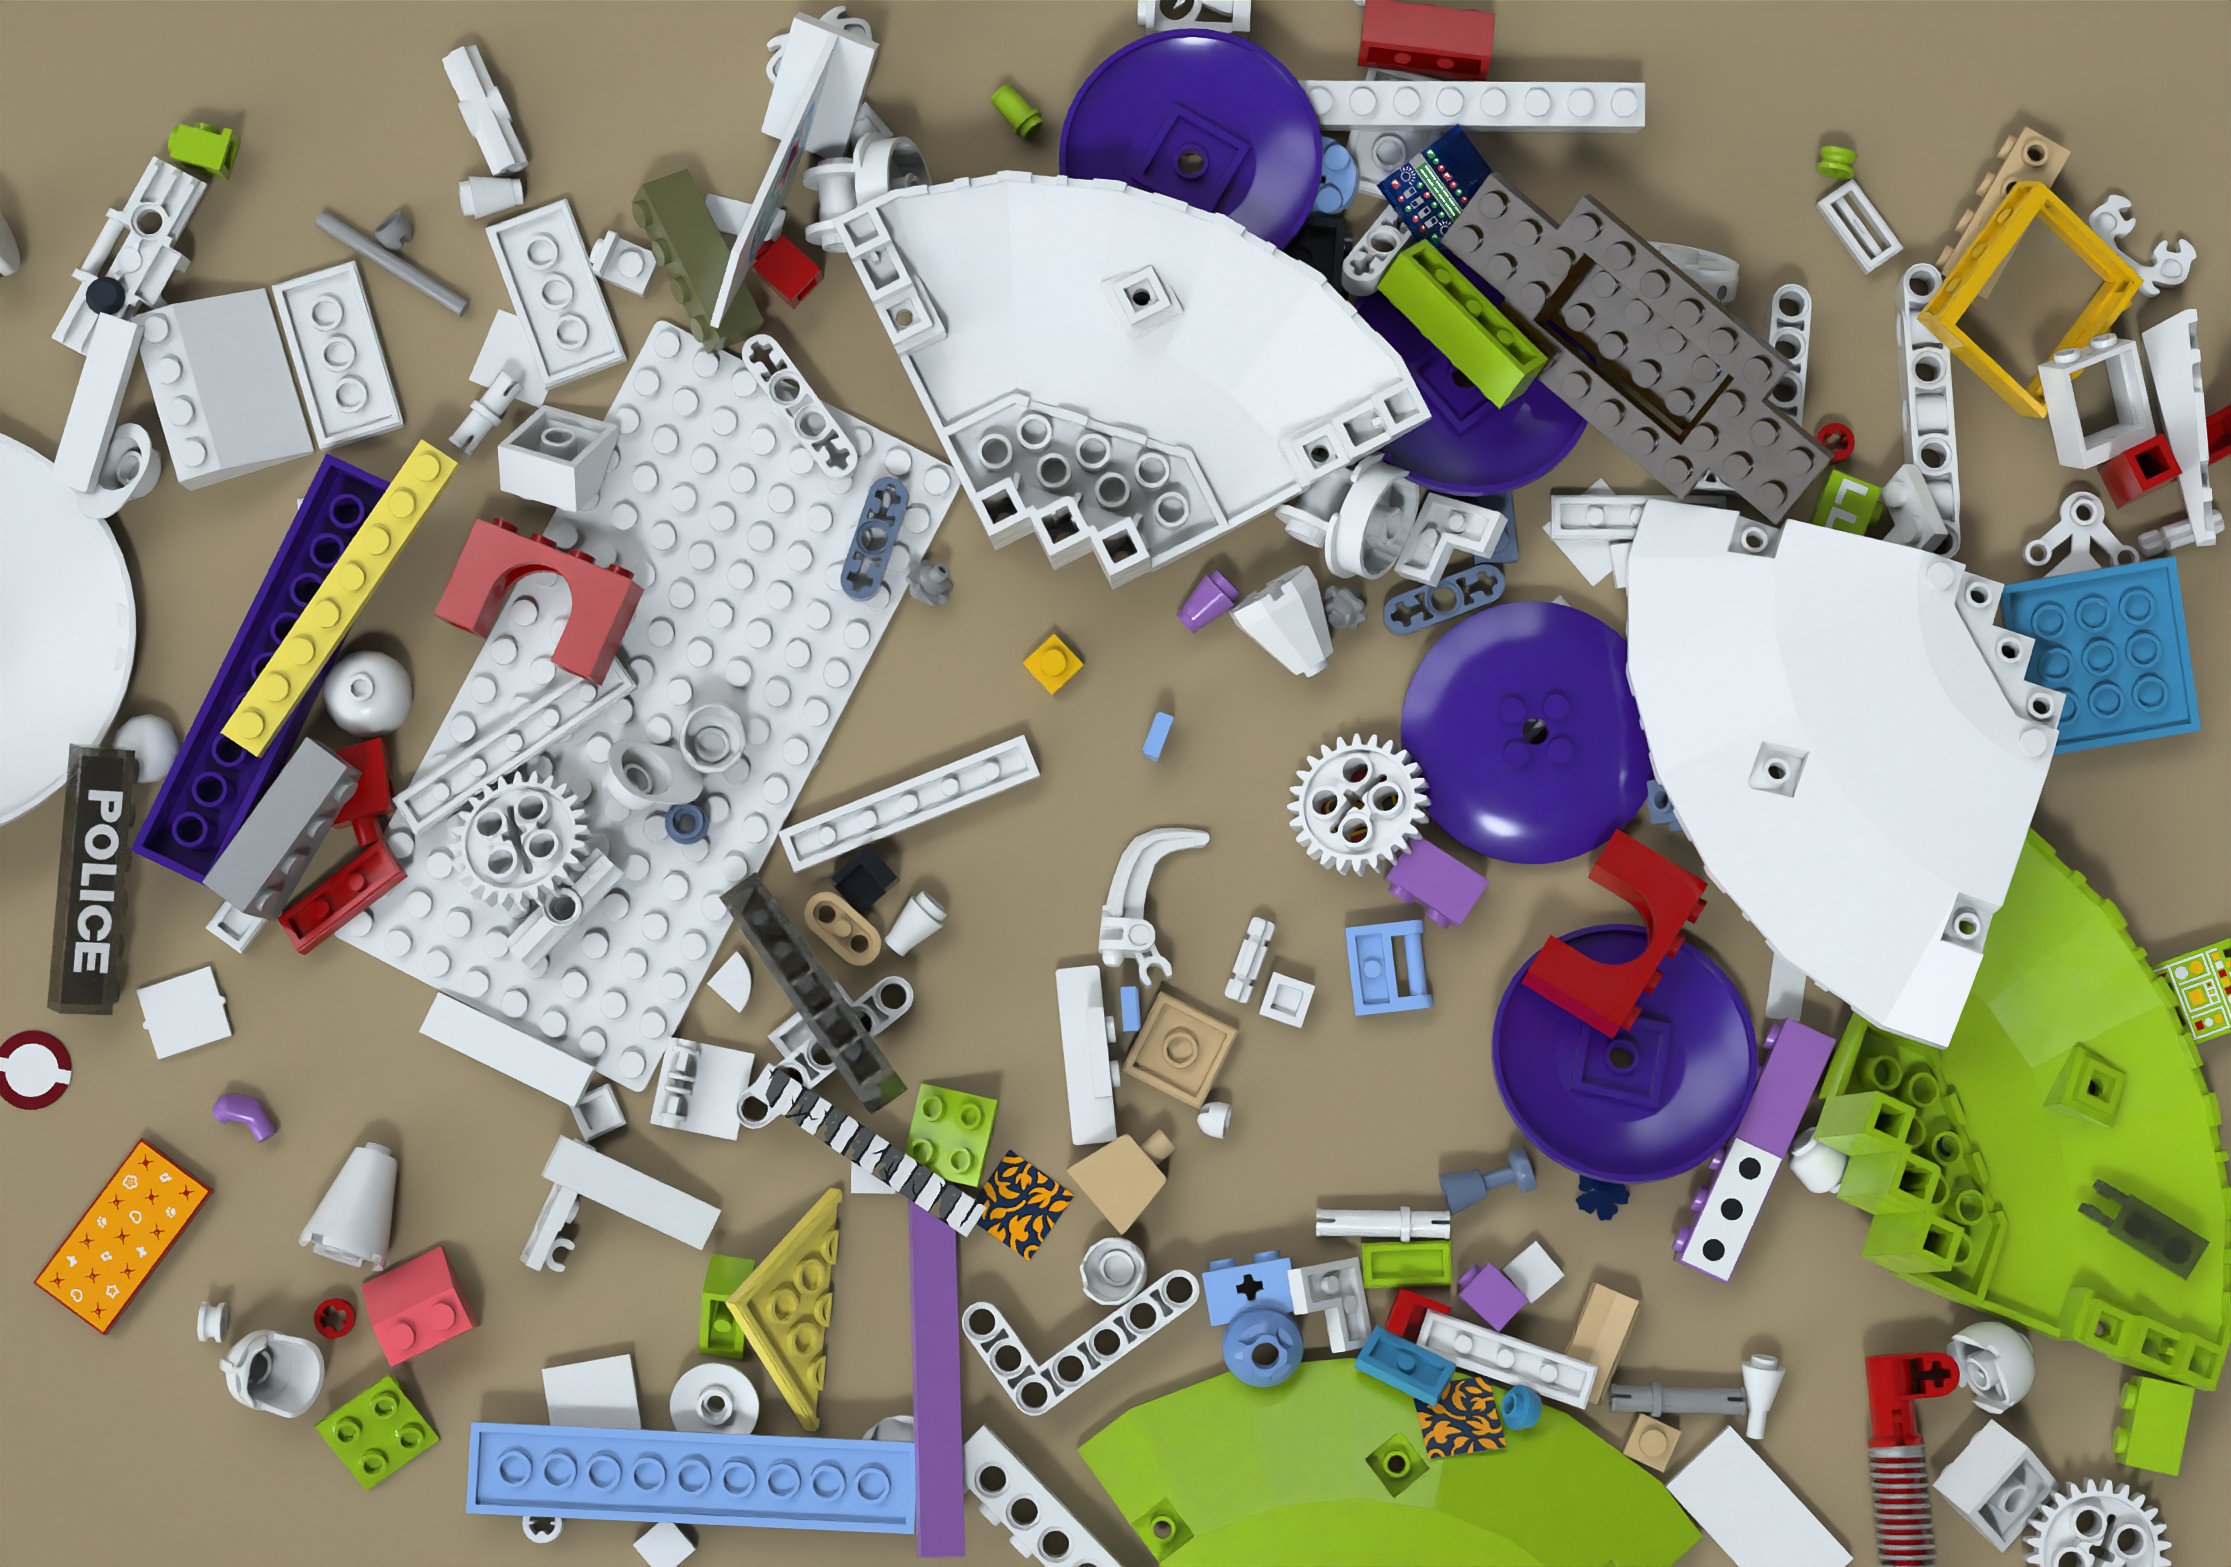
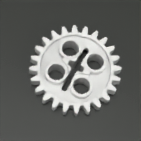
[1287,733,1431,877]
[449,771,593,912]
[2022,1477,2172,1567]

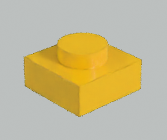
[1022,634,1084,697]

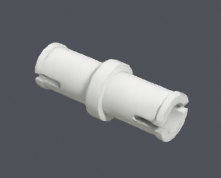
[449,370,524,456]

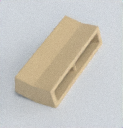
[1563,1282,1643,1407]

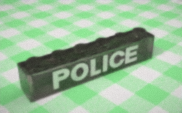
[47,743,140,1015]

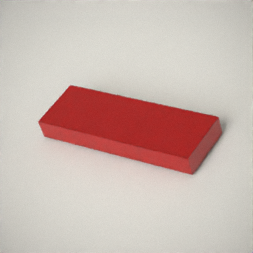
[277,839,408,955]

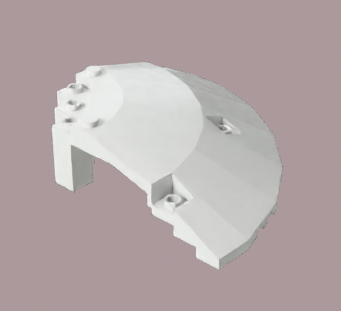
[832,170,1432,589]
[1626,498,2067,1050]

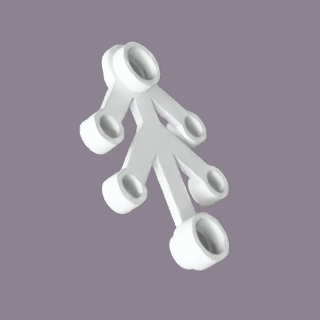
[2022,492,2139,578]

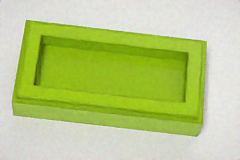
[1361,1240,1453,1288]

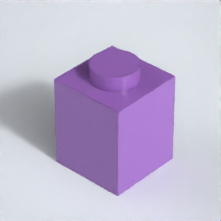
[1456,1262,1529,1332]

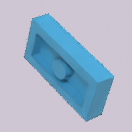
[1355,1325,1456,1407]

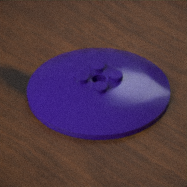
[1059,28,1323,252]
[1353,249,1597,496]
[1400,601,1655,865]
[1491,924,1758,1184]

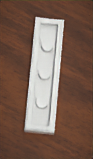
[49,312,145,494]
[1550,495,1726,541]
[419,992,597,1108]
[541,1135,721,1250]
[1416,1309,1599,1409]

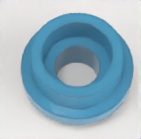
[1501,1385,1541,1430]

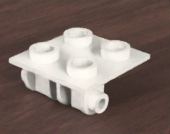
[650,1037,755,1141]

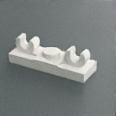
[519,1138,596,1272]

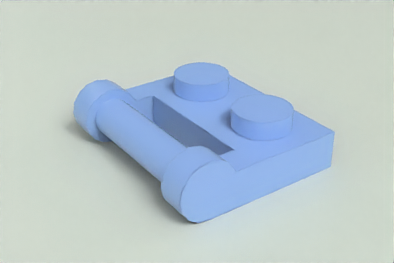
[1344,920,1434,1017]

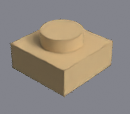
[1621,1412,1681,1473]

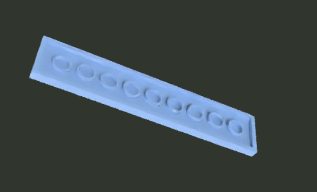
[466,1421,916,1534]

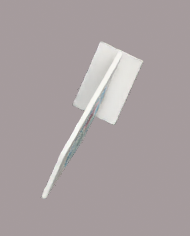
[710,12,880,328]

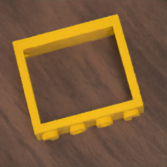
[1916,181,2144,419]

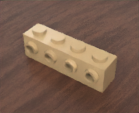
[1933,126,2071,309]

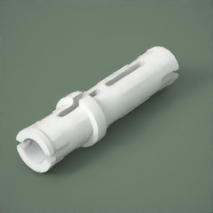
[1316,1206,1450,1242]

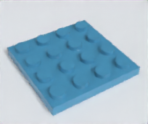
[1999,556,2201,755]

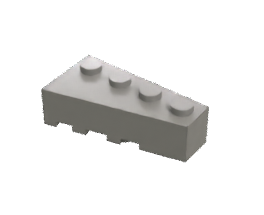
[202,737,363,922]

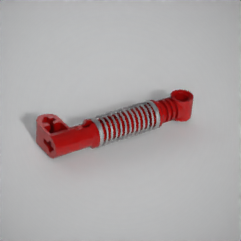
[1865,1351,1960,1567]

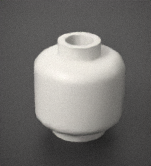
[1788,1127,1850,1194]

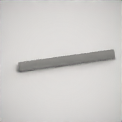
[315,211,470,317]

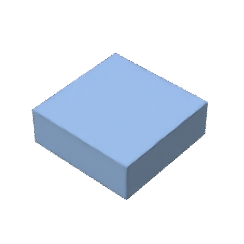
[1142,712,1174,763]
[1120,986,1141,1033]

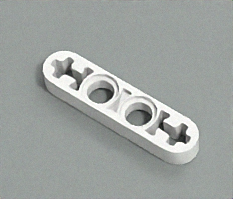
[742,334,859,481]

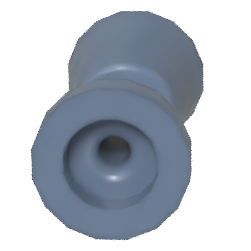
[1438,1147,1537,1216]

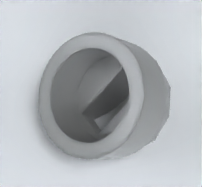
[373,211,412,250]

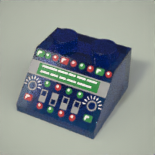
[1376,124,1493,249]

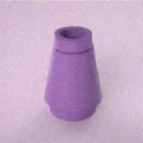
[1176,569,1241,634]

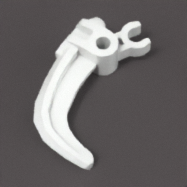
[1098,828,1210,989]

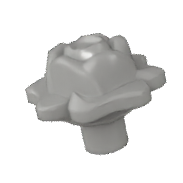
[906,560,953,607]
[1320,586,1367,630]

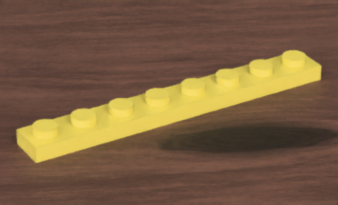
[221,439,460,759]

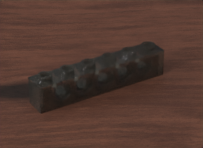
[719,872,908,1116]

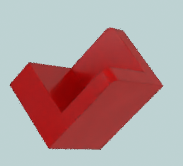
[1383,1287,1452,1342]

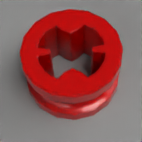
[1814,423,1855,465]
[313,1298,356,1339]

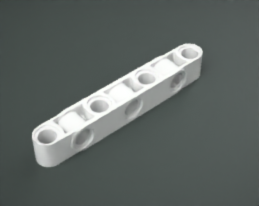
[1895,263,1961,559]

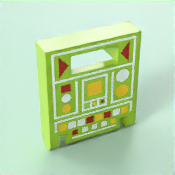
[2150,937,2231,1045]

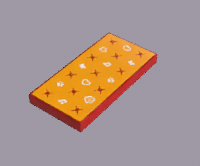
[33,1138,215,1335]

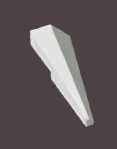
[2141,309,2216,547]

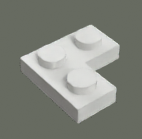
[1881,464,1949,553]
[1394,492,1508,587]
[1287,1257,1372,1353]

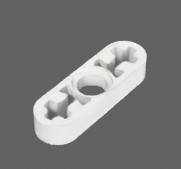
[1341,199,1425,296]

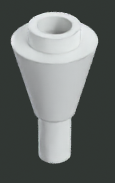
[1742,1354,1786,1439]

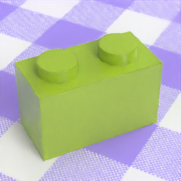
[2111,1375,2195,1477]

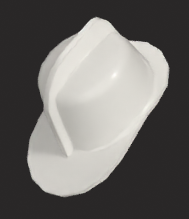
[76,423,161,520]
[601,740,703,810]

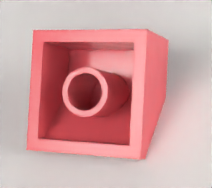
[361,1246,481,1367]

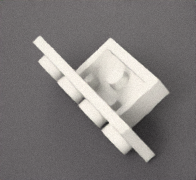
[1056,965,1121,1145]

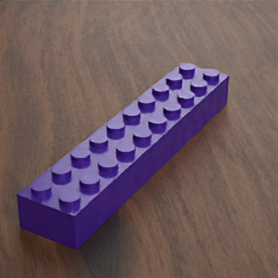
[130,453,391,888]

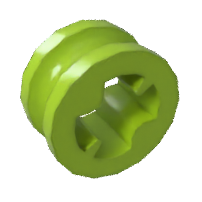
[1816,146,1858,180]

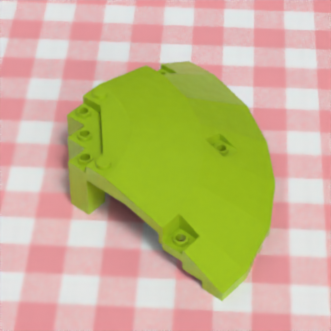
[1813,827,2231,1391]
[1077,1357,1703,1567]

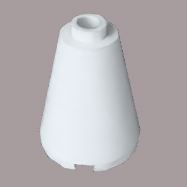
[298,1142,398,1271]

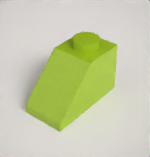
[699,1254,756,1360]

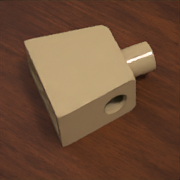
[1066,1129,1176,1235]

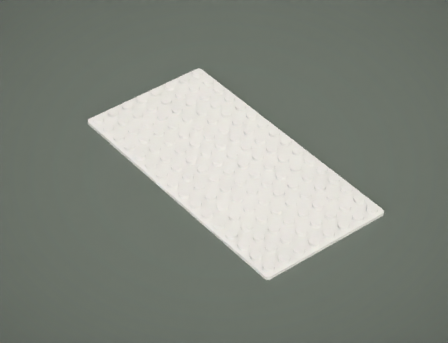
[334,321,962,1092]

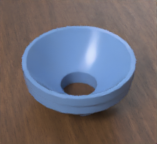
[1222,1305,1303,1387]

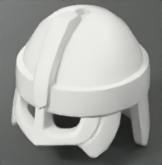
[219,1330,325,1418]

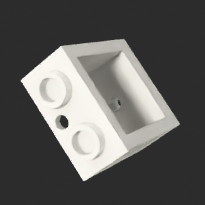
[2038,333,2156,470]

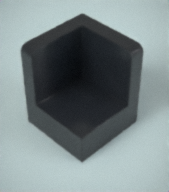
[829,845,900,914]

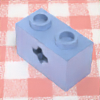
[1201,1250,1294,1326]

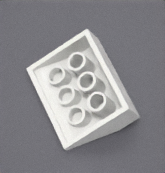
[130,288,315,491]

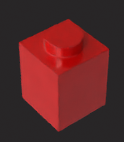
[752,234,823,310]

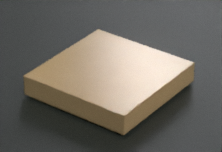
[1121,991,1239,1110]

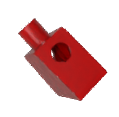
[331,737,397,848]

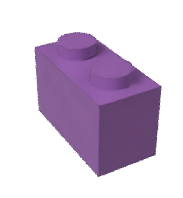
[1384,838,1489,929]

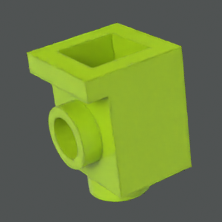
[168,122,241,181]

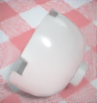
[323,650,413,738]
[1946,1321,2036,1414]

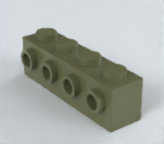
[631,169,765,354]

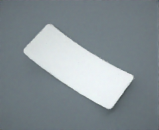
[705,193,786,242]

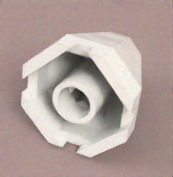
[1228,565,1333,677]

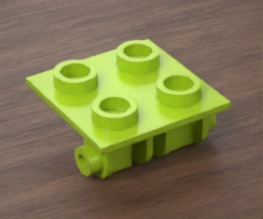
[905,1083,999,1188]
[314,1373,440,1491]

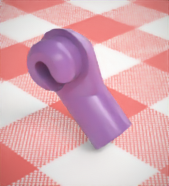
[212,1093,277,1143]

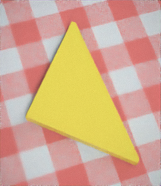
[725,1188,843,1432]

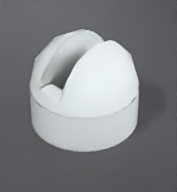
[1197,1102,1232,1139]

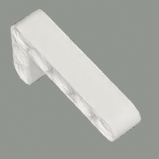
[1689,284,1812,499]
[962,1269,1199,1416]

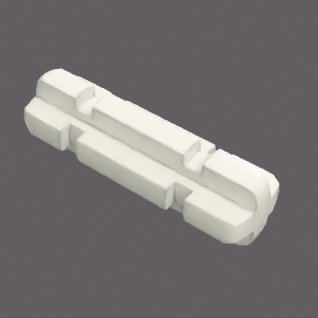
[2138,509,2225,557]
[1225,917,1276,1003]

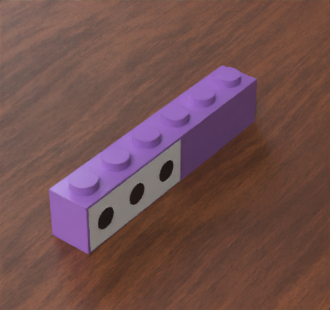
[1671,1018,1836,1284]

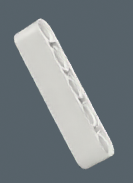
[735,976,914,1129]

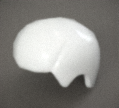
[679,704,746,774]
[112,714,180,783]
[1080,1237,1148,1305]

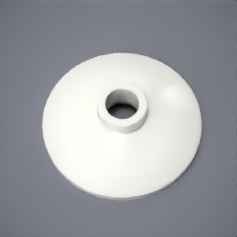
[670,1362,760,1434]

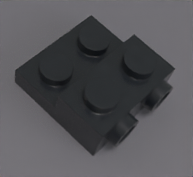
[1283,217,1353,301]

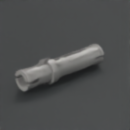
[1608,1382,1746,1417]

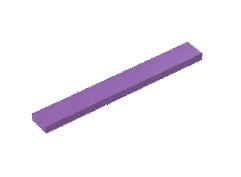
[908,1199,965,1558]

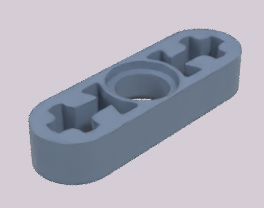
[840,477,909,602]
[1382,564,1505,636]

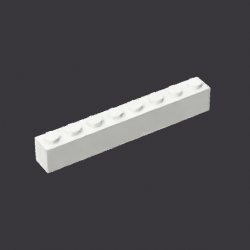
[1297,80,1645,133]

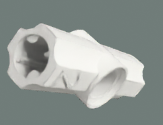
[442,45,529,178]
[504,848,625,970]

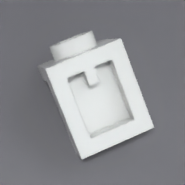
[589,230,659,298]

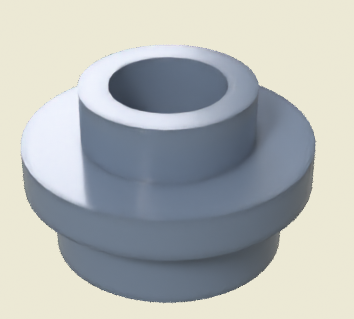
[665,801,709,845]

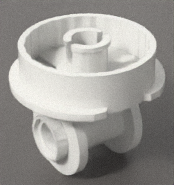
[802,132,932,253]
[1275,451,1419,580]

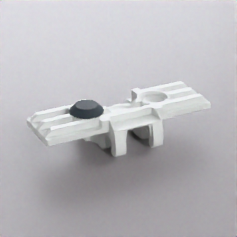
[51,156,208,357]

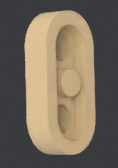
[804,892,882,966]

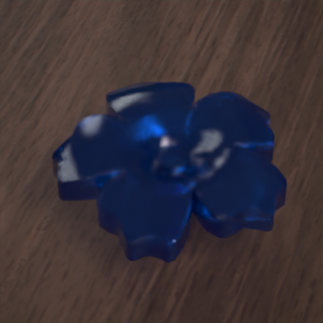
[1575,1175,1630,1221]

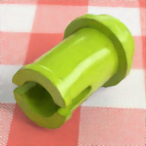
[990,83,1044,139]

